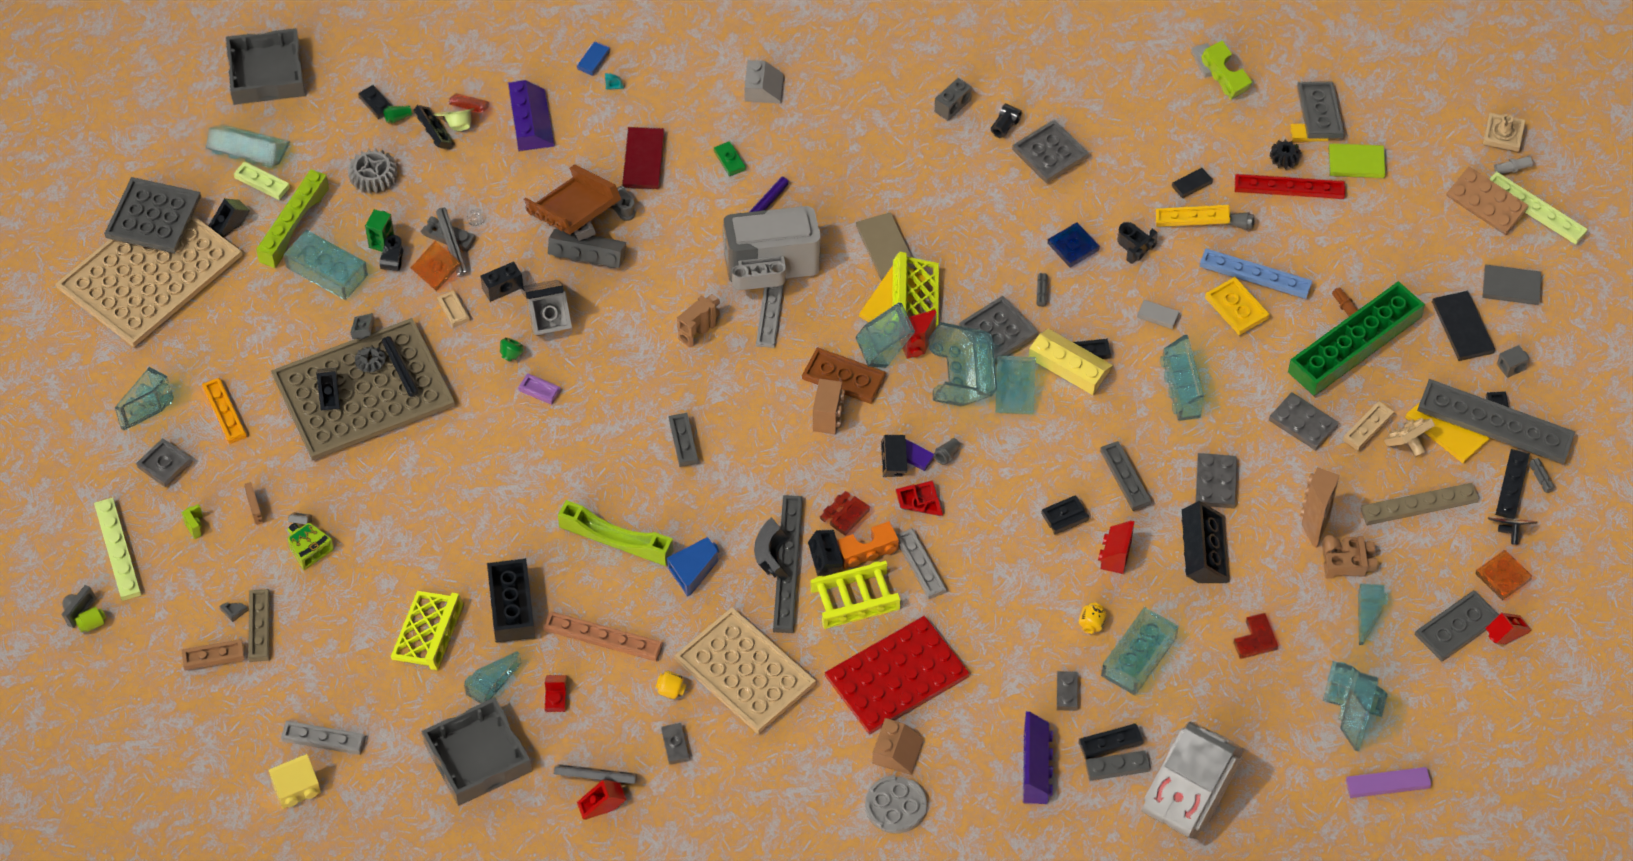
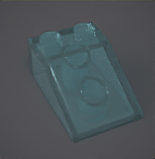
[855,302,915,368]
[995,356,1036,414]
[115,367,174,431]
[1323,661,1388,717]

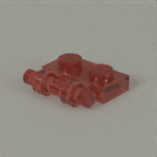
[820,491,870,536]

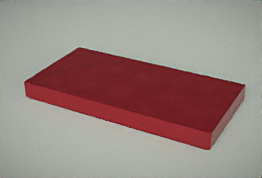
[622,127,664,189]

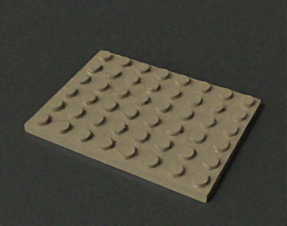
[271,318,455,461]

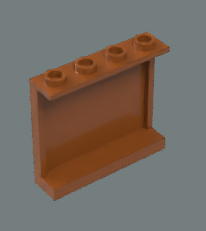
[524,164,621,234]

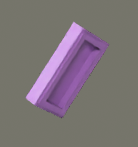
[518,373,561,405]

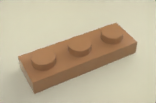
[181,639,245,670]

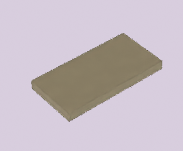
[856,212,916,281]

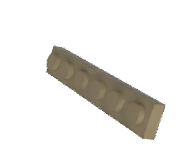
[1361,483,1479,526]

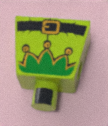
[287,523,334,570]

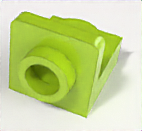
[181,504,203,540]

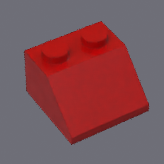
[899,310,937,359]
[1098,521,1135,574]

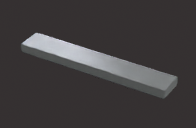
[756,284,784,348]

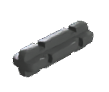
[1036,273,1048,307]
[1529,458,1555,493]

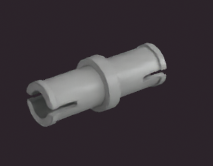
[1494,156,1533,175]

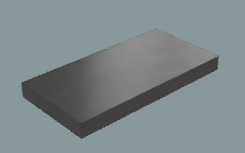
[1297,82,1344,139]
[1415,590,1499,662]

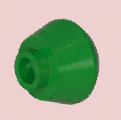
[500,338,524,361]

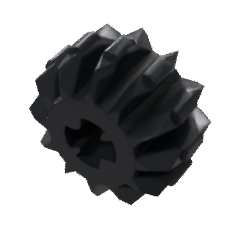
[1270,139,1301,170]

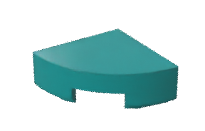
[605,73,624,89]

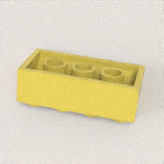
[1029,328,1113,395]

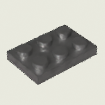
[1269,392,1339,451]
[1195,453,1237,509]

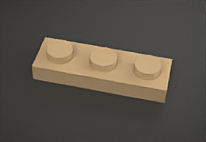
[1343,401,1394,451]

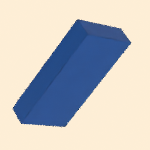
[577,41,610,76]

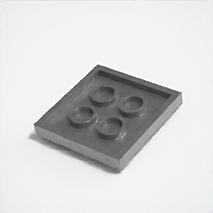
[1012,119,1089,184]
[959,296,1038,364]

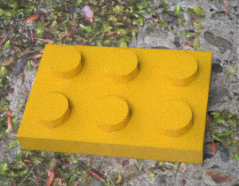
[1205,277,1270,335]

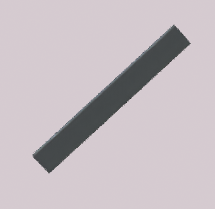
[773,495,802,633]

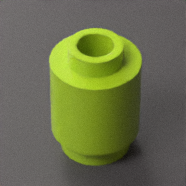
[75,606,106,633]

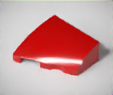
[895,480,943,516]

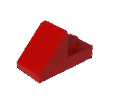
[545,675,567,712]

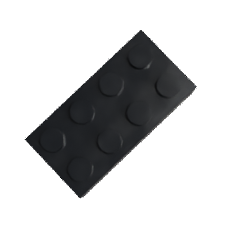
[487,558,535,643]

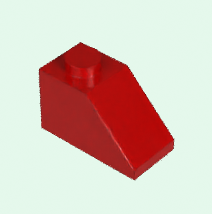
[1485,613,1531,645]
[577,780,626,820]

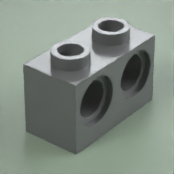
[934,78,972,121]

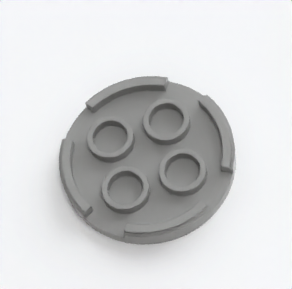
[865,776,927,834]

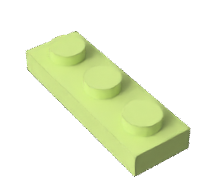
[234,161,290,200]

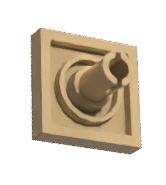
[1483,113,1525,152]
[1384,418,1435,456]

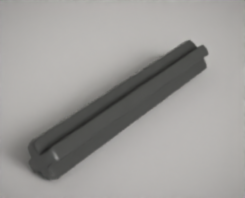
[436,207,467,276]

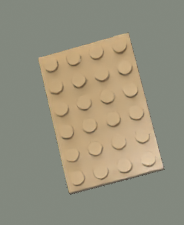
[674,607,816,734]

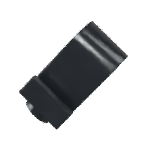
[1117,222,1158,264]

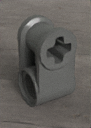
[611,186,635,221]

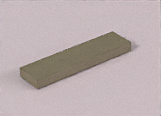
[248,589,270,662]

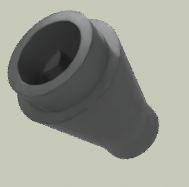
[1227,212,1255,230]
[934,438,960,464]

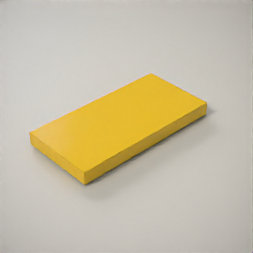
[858,265,927,335]
[1405,402,1489,464]

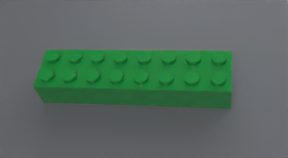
[1288,281,1425,396]

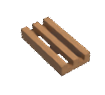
[244,482,263,525]

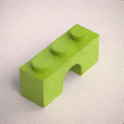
[1201,40,1252,99]

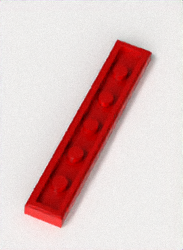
[1234,174,1345,199]

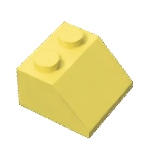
[269,754,321,809]

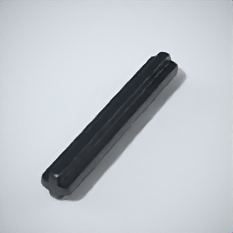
[382,336,419,397]

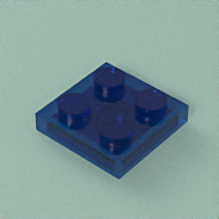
[1047,222,1100,267]

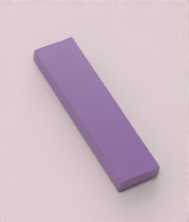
[1346,767,1431,798]

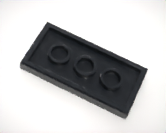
[521,280,564,299]
[1432,291,1495,361]

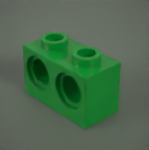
[365,209,394,252]

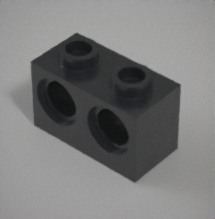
[808,530,843,576]

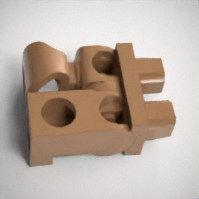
[677,294,720,347]
[1322,535,1378,579]

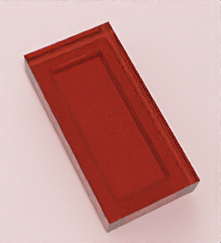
[449,93,489,113]

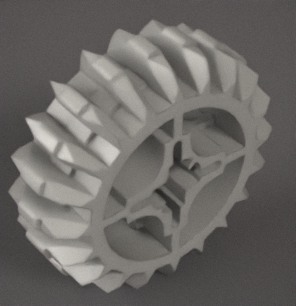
[348,149,397,194]

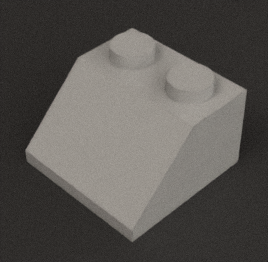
[745,60,783,104]
[526,291,572,335]

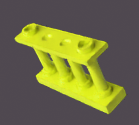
[810,561,900,629]

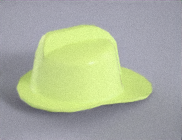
[434,108,474,131]

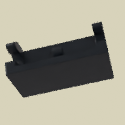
[881,435,907,477]

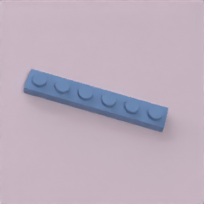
[1199,249,1312,299]

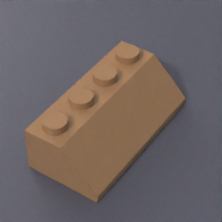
[1300,467,1340,548]

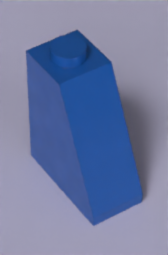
[667,537,719,597]

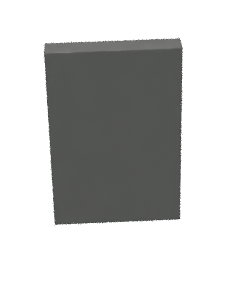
[1482,264,1541,305]

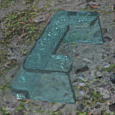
[928,322,997,406]

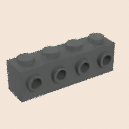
[548,228,626,268]

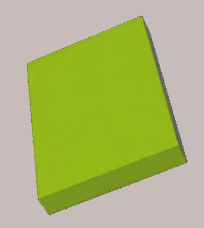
[1329,143,1385,178]

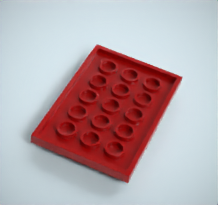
[825,615,969,735]

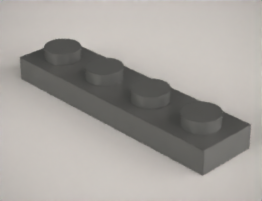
[1100,441,1151,511]

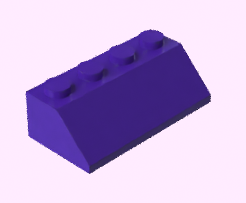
[508,80,554,152]
[1023,712,1053,804]

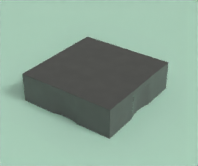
[226,28,305,105]
[421,697,532,806]

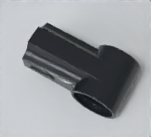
[991,103,1022,138]

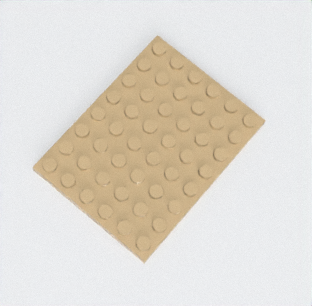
[56,215,242,347]

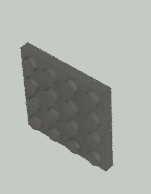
[104,177,201,253]

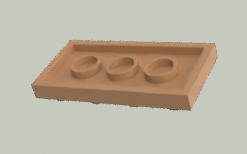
[1446,166,1529,235]

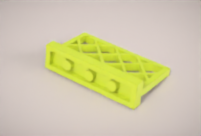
[892,252,939,330]
[391,591,464,671]

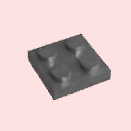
[136,438,192,487]

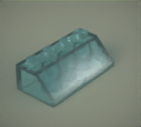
[206,124,290,167]
[1160,335,1204,421]
[1338,671,1379,752]

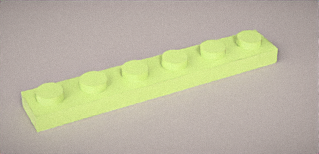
[1490,172,1588,245]
[94,497,141,601]

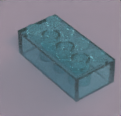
[284,230,368,300]
[1101,607,1179,695]

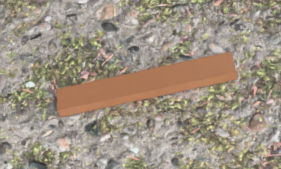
[543,611,663,662]

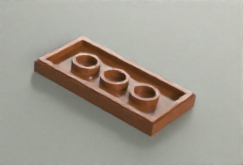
[802,347,886,404]

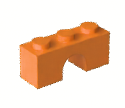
[837,521,899,569]

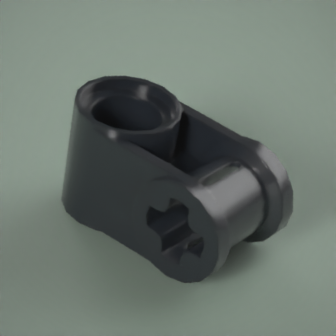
[380,235,403,271]

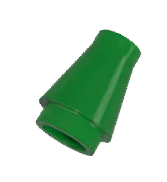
[384,105,412,124]

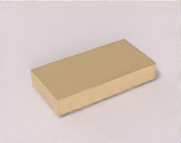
[437,290,470,328]

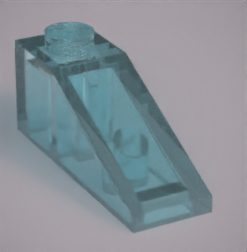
[1358,584,1388,645]
[464,651,521,704]

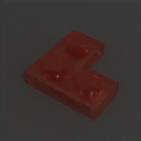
[1233,613,1278,659]

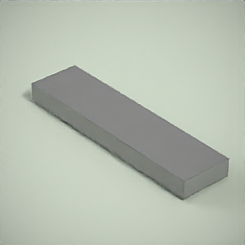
[897,528,946,600]
[281,721,365,755]

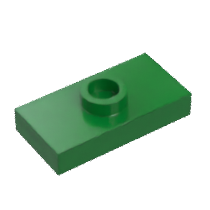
[714,141,746,177]

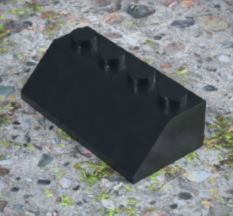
[1181,501,1230,583]

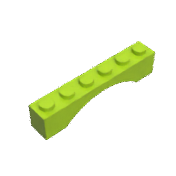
[256,169,329,268]
[558,500,674,566]

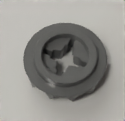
[355,346,385,372]

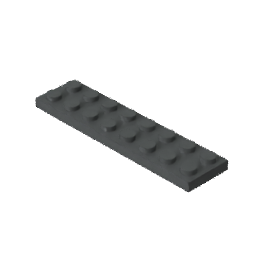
[1417,379,1575,464]

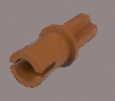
[1332,288,1358,316]

